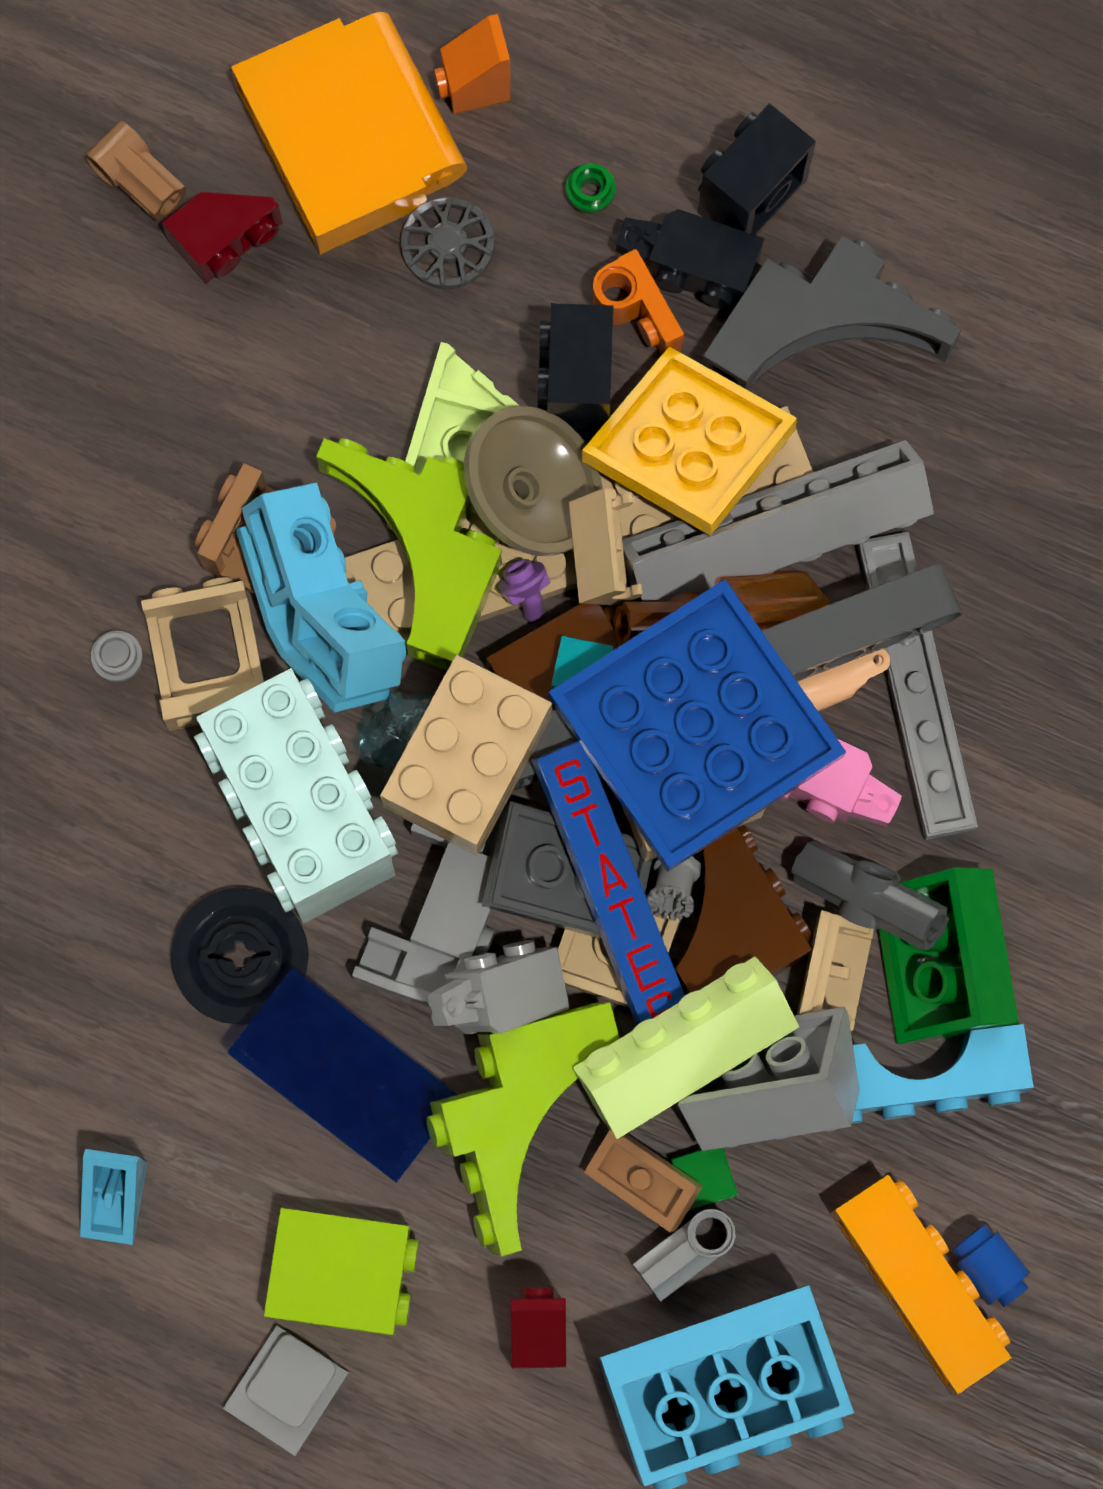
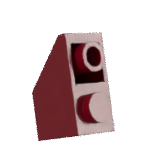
[162,192,282,284]
[510,1288,566,1369]

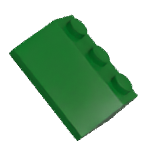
[879,868,1019,1045]

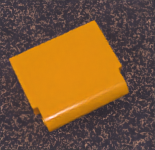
[231,12,468,255]

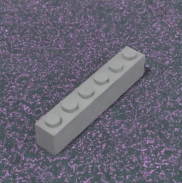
[622,440,934,602]

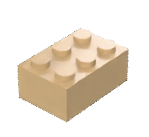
[380,654,552,856]

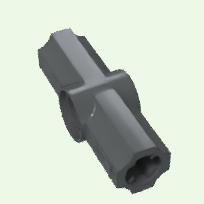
[791,841,949,951]

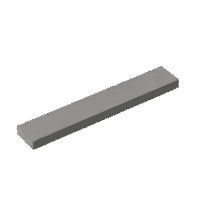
[857,531,978,840]

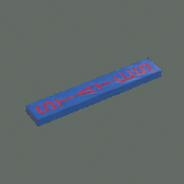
[531,740,685,1026]

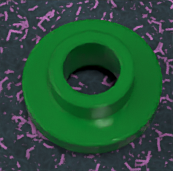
[566,163,616,213]

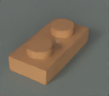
[584,1130,703,1232]

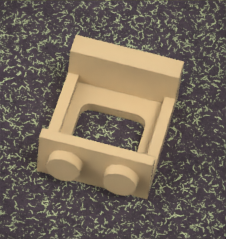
[141,577,265,731]

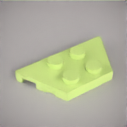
[387,342,519,530]

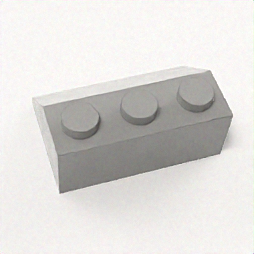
[678,1007,859,1151]

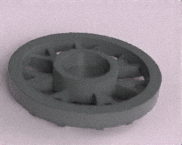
[401,197,495,289]

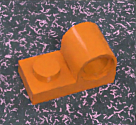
[592,249,684,355]

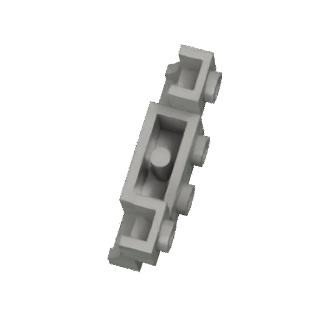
[352,810,503,1007]

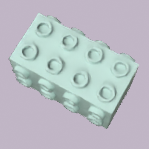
[194,668,398,924]

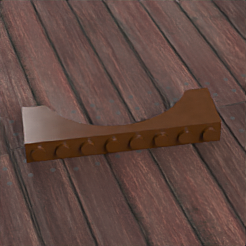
[486,603,813,995]

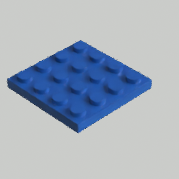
[548,579,846,872]

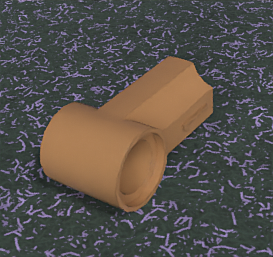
[84,121,187,222]

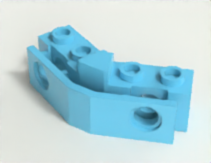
[236,483,406,713]

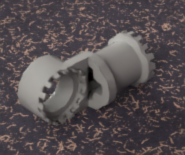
[647,856,701,921]

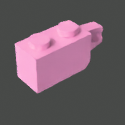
[780,739,902,827]

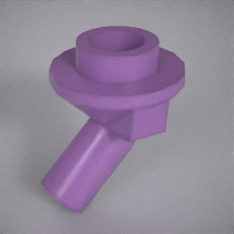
[498,559,550,622]

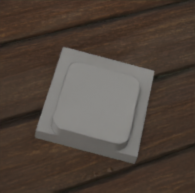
[223,1326,349,1456]

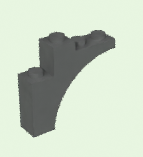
[702,236,962,390]

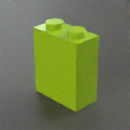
[264,1208,419,1336]

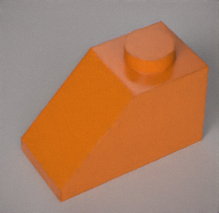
[433,14,511,114]

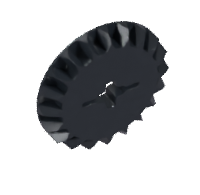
[171,888,309,1025]

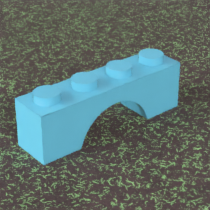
[852,1024,1034,1124]

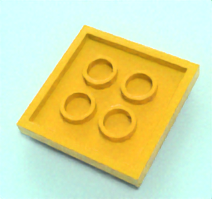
[582,346,797,536]

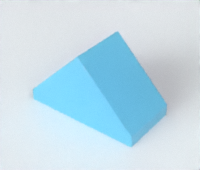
[80,1149,148,1245]

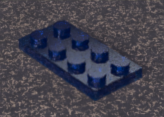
[226,968,458,1183]

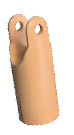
[798,649,890,712]

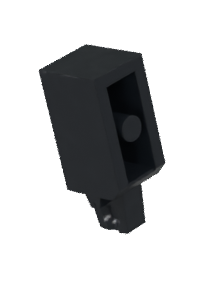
[616,209,764,309]

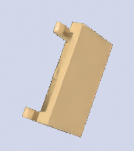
[569,488,643,605]
[796,911,874,1033]

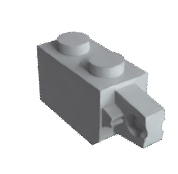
[428,940,570,1034]

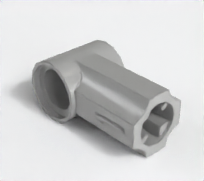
[633,1209,736,1301]

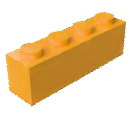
[830,1174,1011,1395]

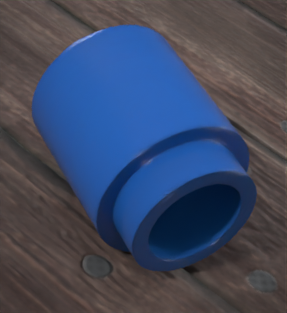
[952,1224,1030,1307]

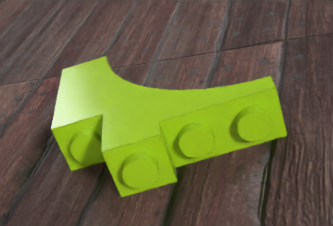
[316,438,502,671]
[427,1002,620,1256]

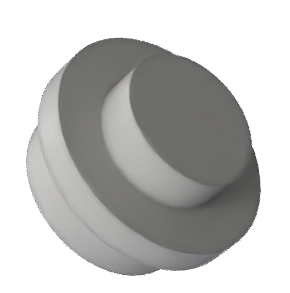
[91,631,143,682]

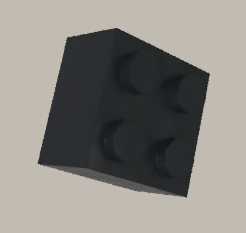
[697,103,816,235]
[537,303,613,435]

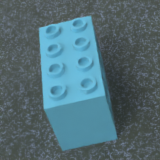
[598,1285,854,1489]

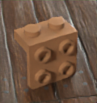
[195,463,337,594]

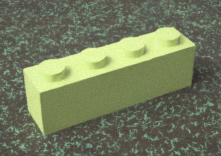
[573,957,799,1139]

